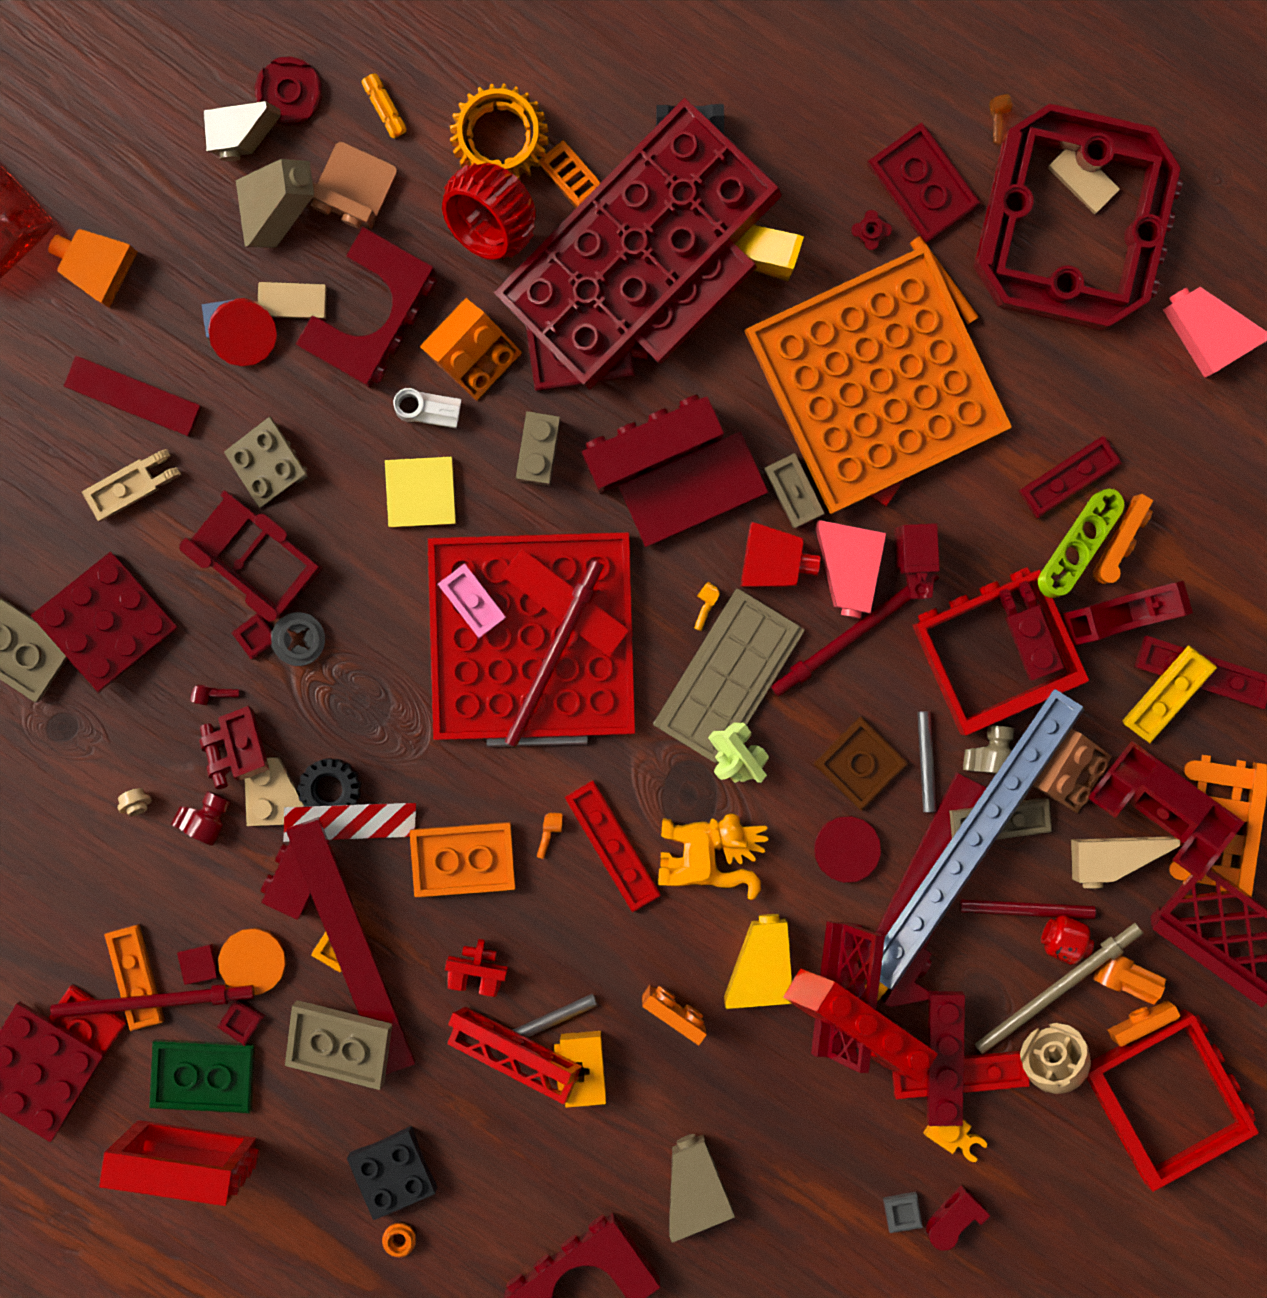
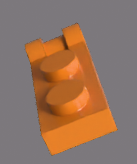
[1093,494,1153,584]

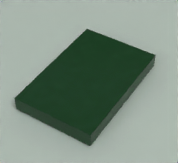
[149,1039,255,1113]

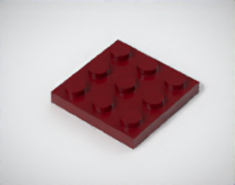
[30,551,177,693]
[0,1001,106,1142]

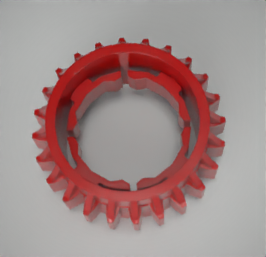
[442,163,536,259]

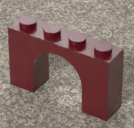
[296,227,437,388]
[504,1213,660,1298]

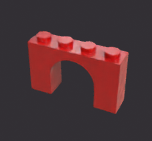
[783,968,938,1083]

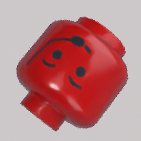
[1041,915,1094,965]

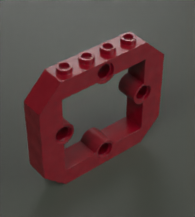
[973,103,1183,331]

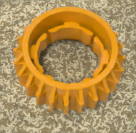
[450,83,548,180]

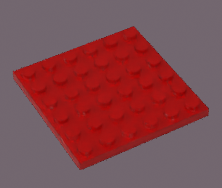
[428,532,635,740]

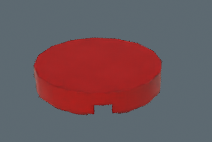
[208,298,277,366]

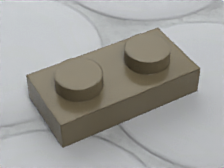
[764,453,824,529]

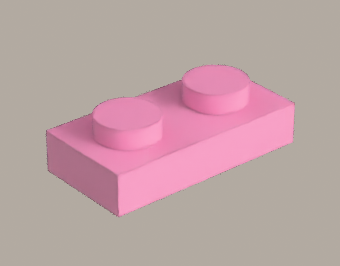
[438,563,507,638]

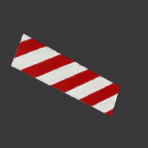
[283,803,416,842]

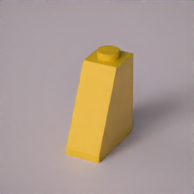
[735,225,804,281]
[724,914,792,1009]

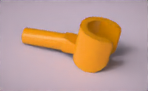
[694,582,720,631]

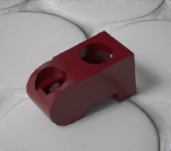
[925,1185,991,1251]

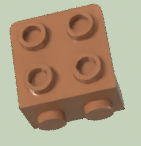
[310,142,397,230]

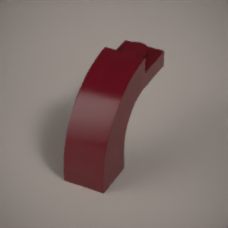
[1063,580,1193,645]

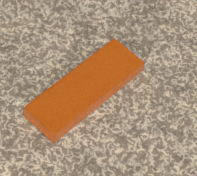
[104,924,165,1031]

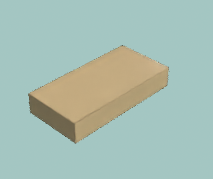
[1047,149,1120,214]
[258,282,327,320]

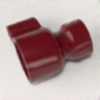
[171,790,231,846]

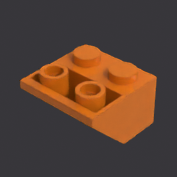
[420,298,522,401]

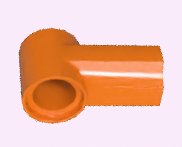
[1092,955,1166,1005]

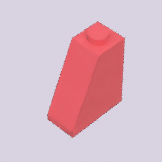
[1163,287,1267,378]
[815,520,886,619]

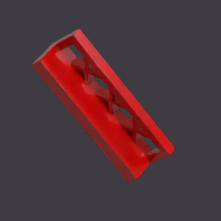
[447,1006,582,1105]

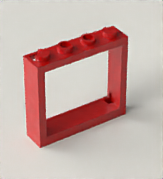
[912,567,1089,736]
[1086,1009,1259,1192]
[99,1120,260,1206]

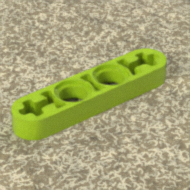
[1038,489,1124,598]

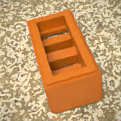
[539,140,600,209]

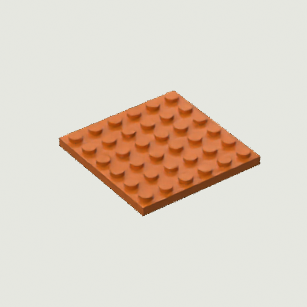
[744,245,1012,514]

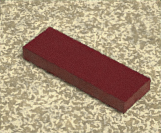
[1018,435,1122,518]

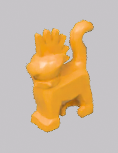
[658,814,768,900]

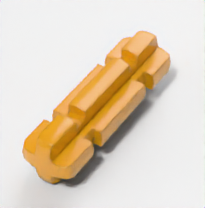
[362,73,406,138]

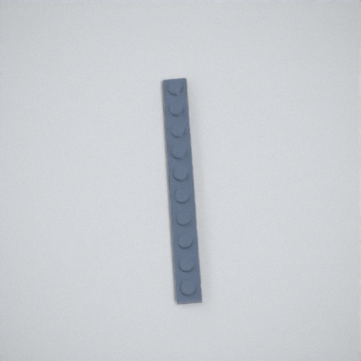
[880,689,1085,990]

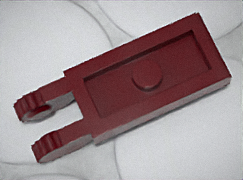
[999,581,1063,680]

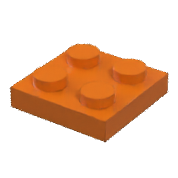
[642,984,707,1046]

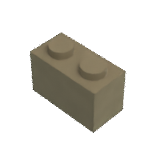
[516,411,561,487]

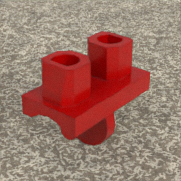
[445,939,508,997]

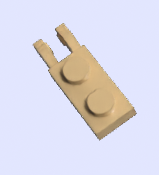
[82,449,181,522]

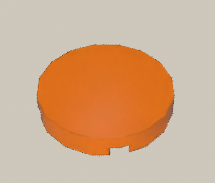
[218,927,287,995]

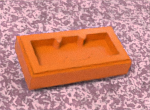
[1107,1000,1181,1046]

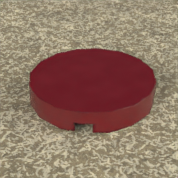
[254,56,323,126]
[813,815,881,883]

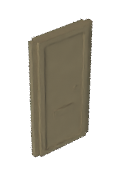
[653,588,805,764]

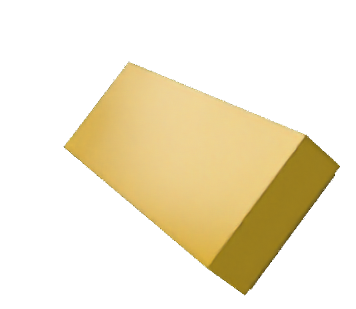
[1123,645,1217,743]

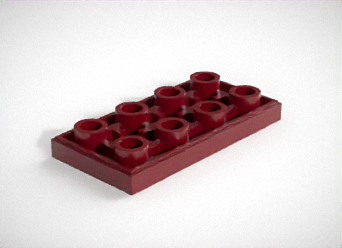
[618,431,768,548]

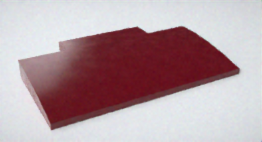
[494,97,782,390]

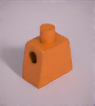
[48,229,138,308]

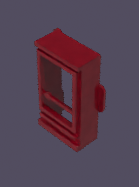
[179,490,323,622]

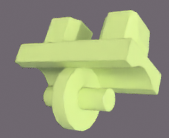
[708,723,769,783]

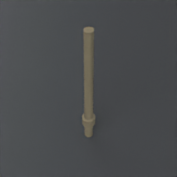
[975,923,1144,1054]

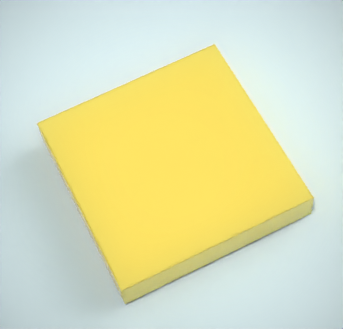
[385,457,456,528]

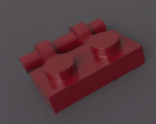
[199,706,270,789]

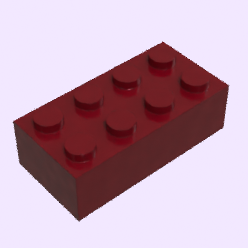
[582,394,724,494]

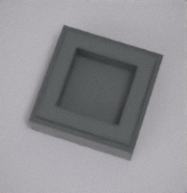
[883,1192,923,1233]

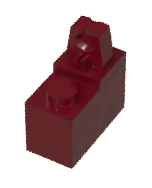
[894,523,940,599]

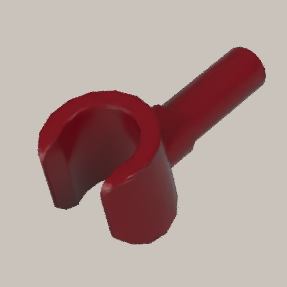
[190,684,239,706]

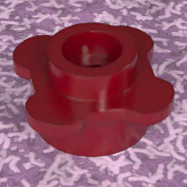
[851,210,892,251]

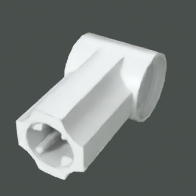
[393,388,461,429]

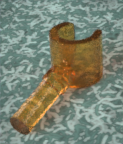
[989,94,1012,144]

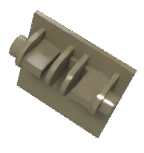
[224,416,308,508]

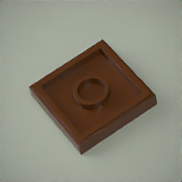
[813,716,908,811]

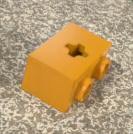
[554,1031,606,1108]

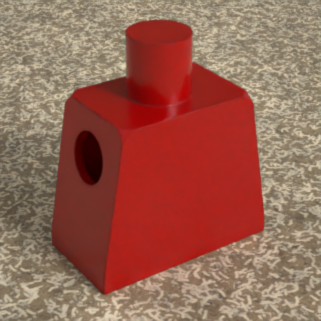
[740,522,821,588]

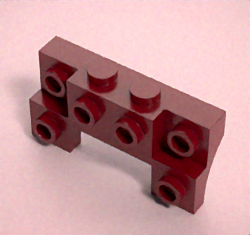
[1088,741,1245,881]

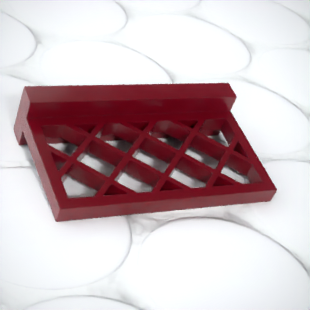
[1150,868,1267,1007]
[811,921,885,1073]

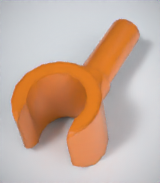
[537,813,562,859]

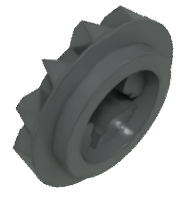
[271,612,325,666]

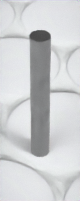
[917,711,936,812]
[487,735,587,747]
[512,993,598,1038]

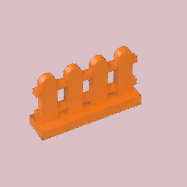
[1169,755,1267,897]

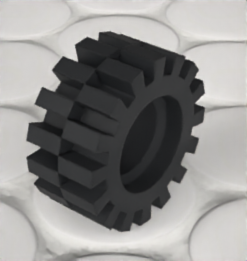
[297,758,361,807]

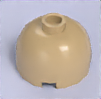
[1020,1023,1091,1094]

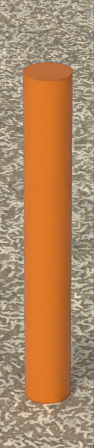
[910,236,979,325]

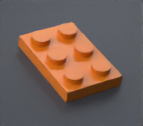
[409,822,516,897]

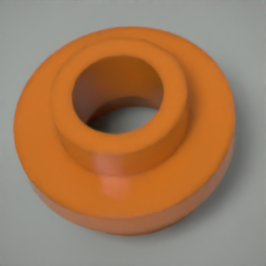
[382,1223,416,1257]

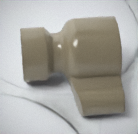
[963,725,1015,774]

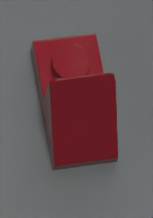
[881,947,932,1007]

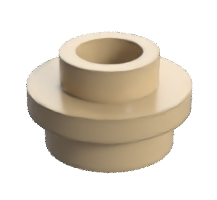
[117,788,152,817]

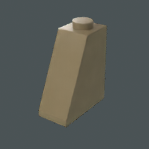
[236,159,314,248]
[669,1134,735,1243]

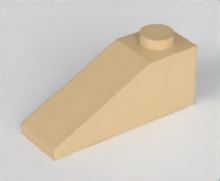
[1071,836,1180,888]

